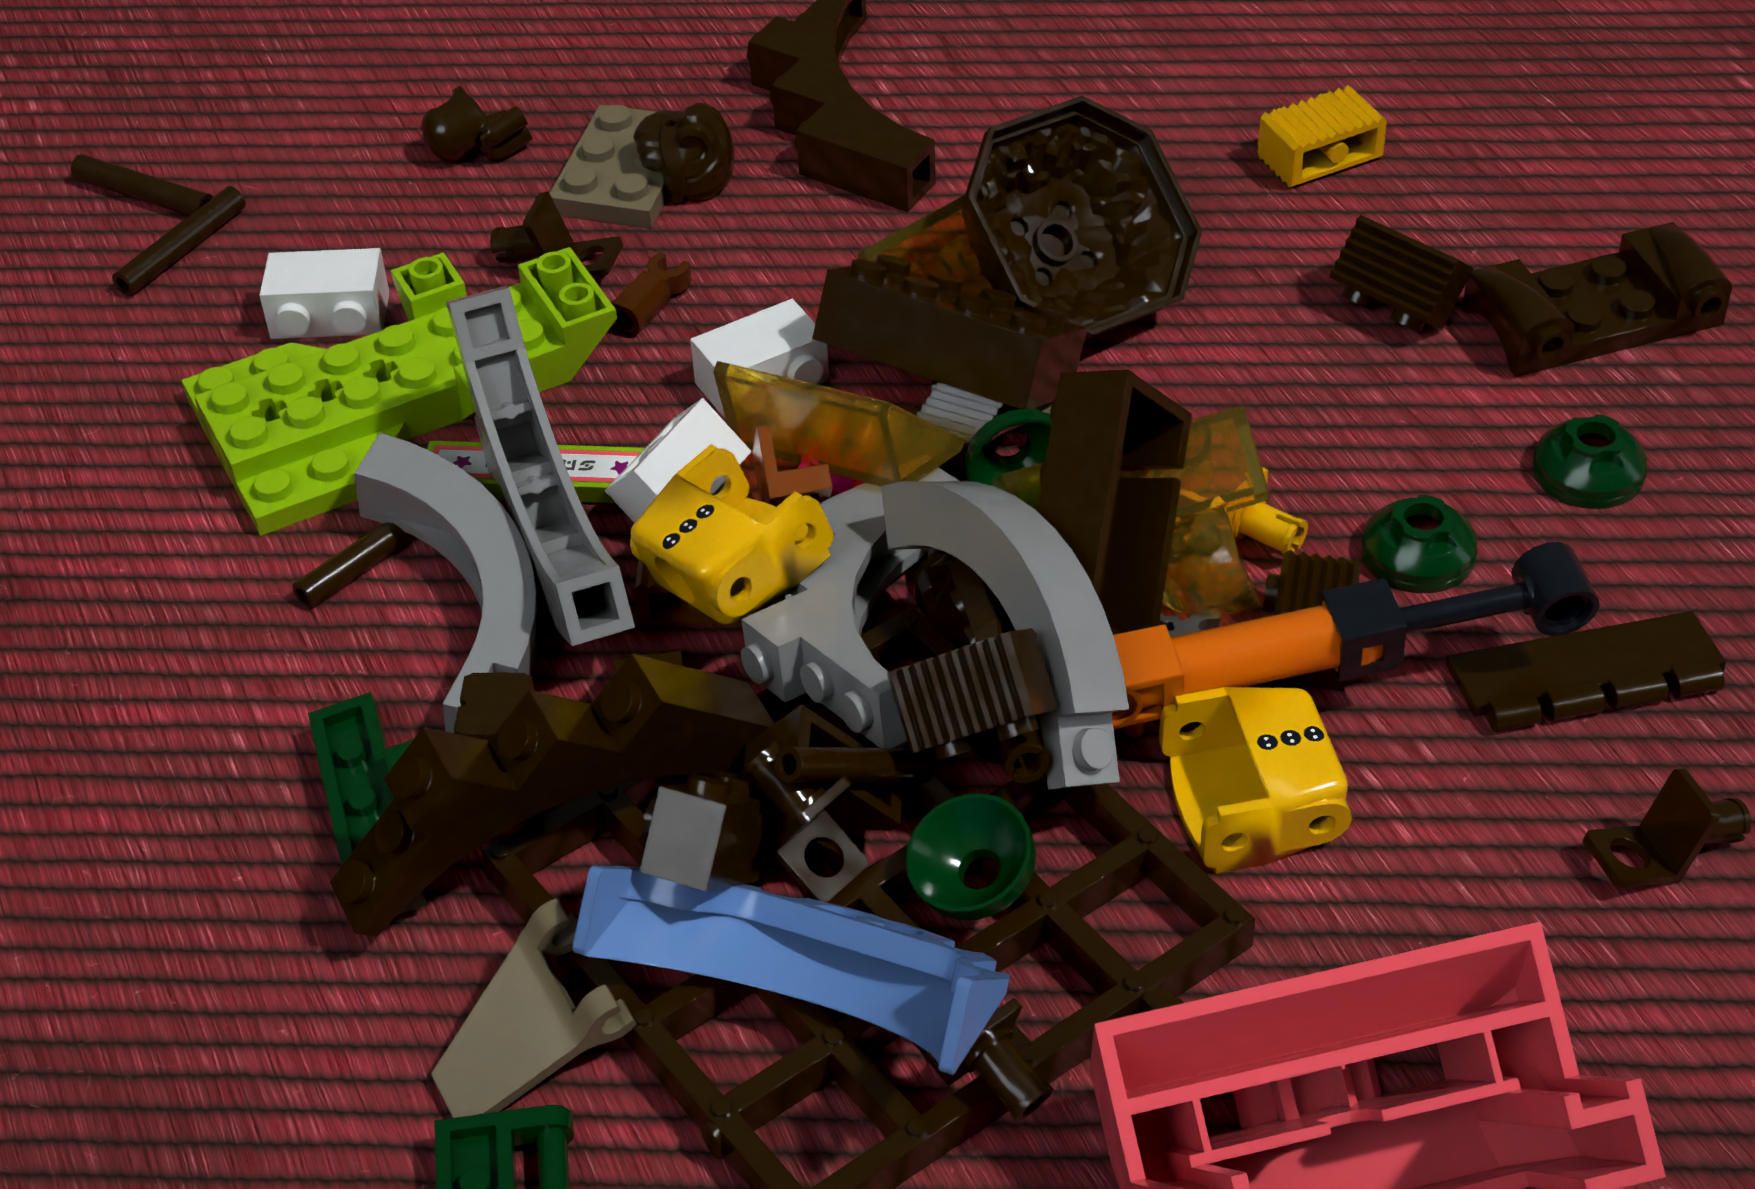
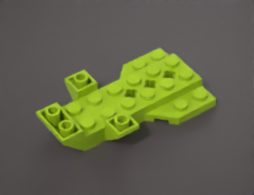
[181,247,617,536]

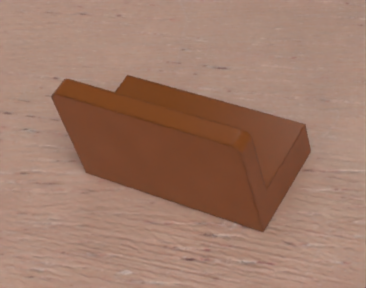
[752,425,833,507]

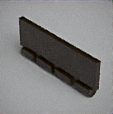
[1446,611,1726,732]

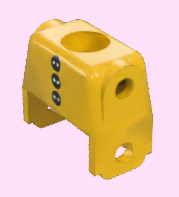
[630,444,834,625]
[1159,687,1352,874]

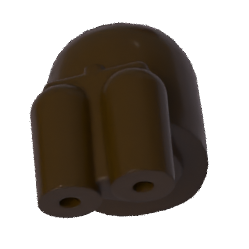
[421,85,533,162]

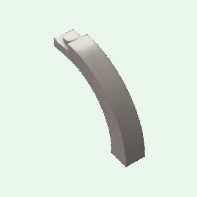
[354,433,539,733]
[881,481,1129,790]

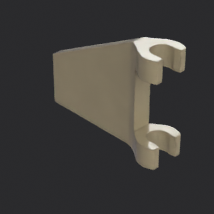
[431,899,637,1118]

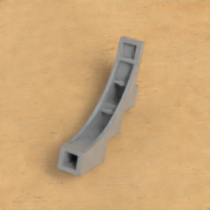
[446,286,635,646]

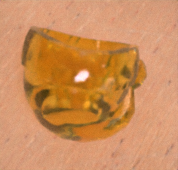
[1162,508,1261,616]

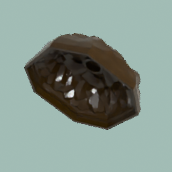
[962,96,1202,340]

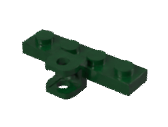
[308,692,427,915]

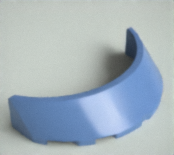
[572,866,1010,1075]

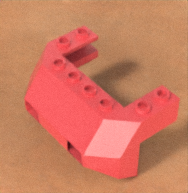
[1090,921,1666,1189]

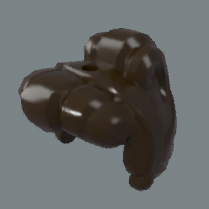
[633,102,735,204]

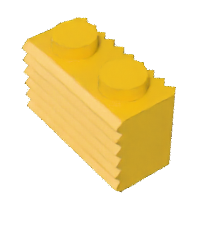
[1257,84,1387,188]

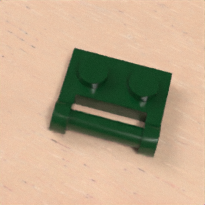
[434,1105,574,1189]

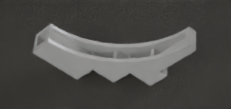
[741,458,959,748]

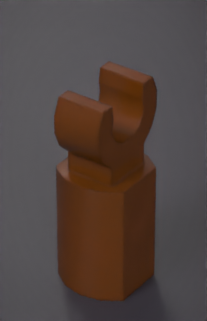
[612,253,692,337]

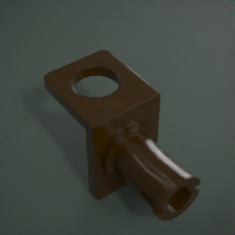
[490,192,624,278]
[741,742,868,902]
[1583,768,1751,888]
[912,998,1053,1122]

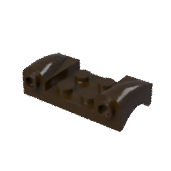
[1462,222,1732,377]

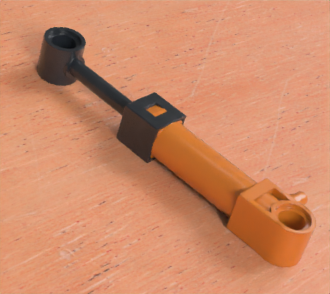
[1112,542,1600,738]

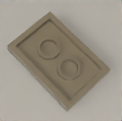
[549,104,670,229]

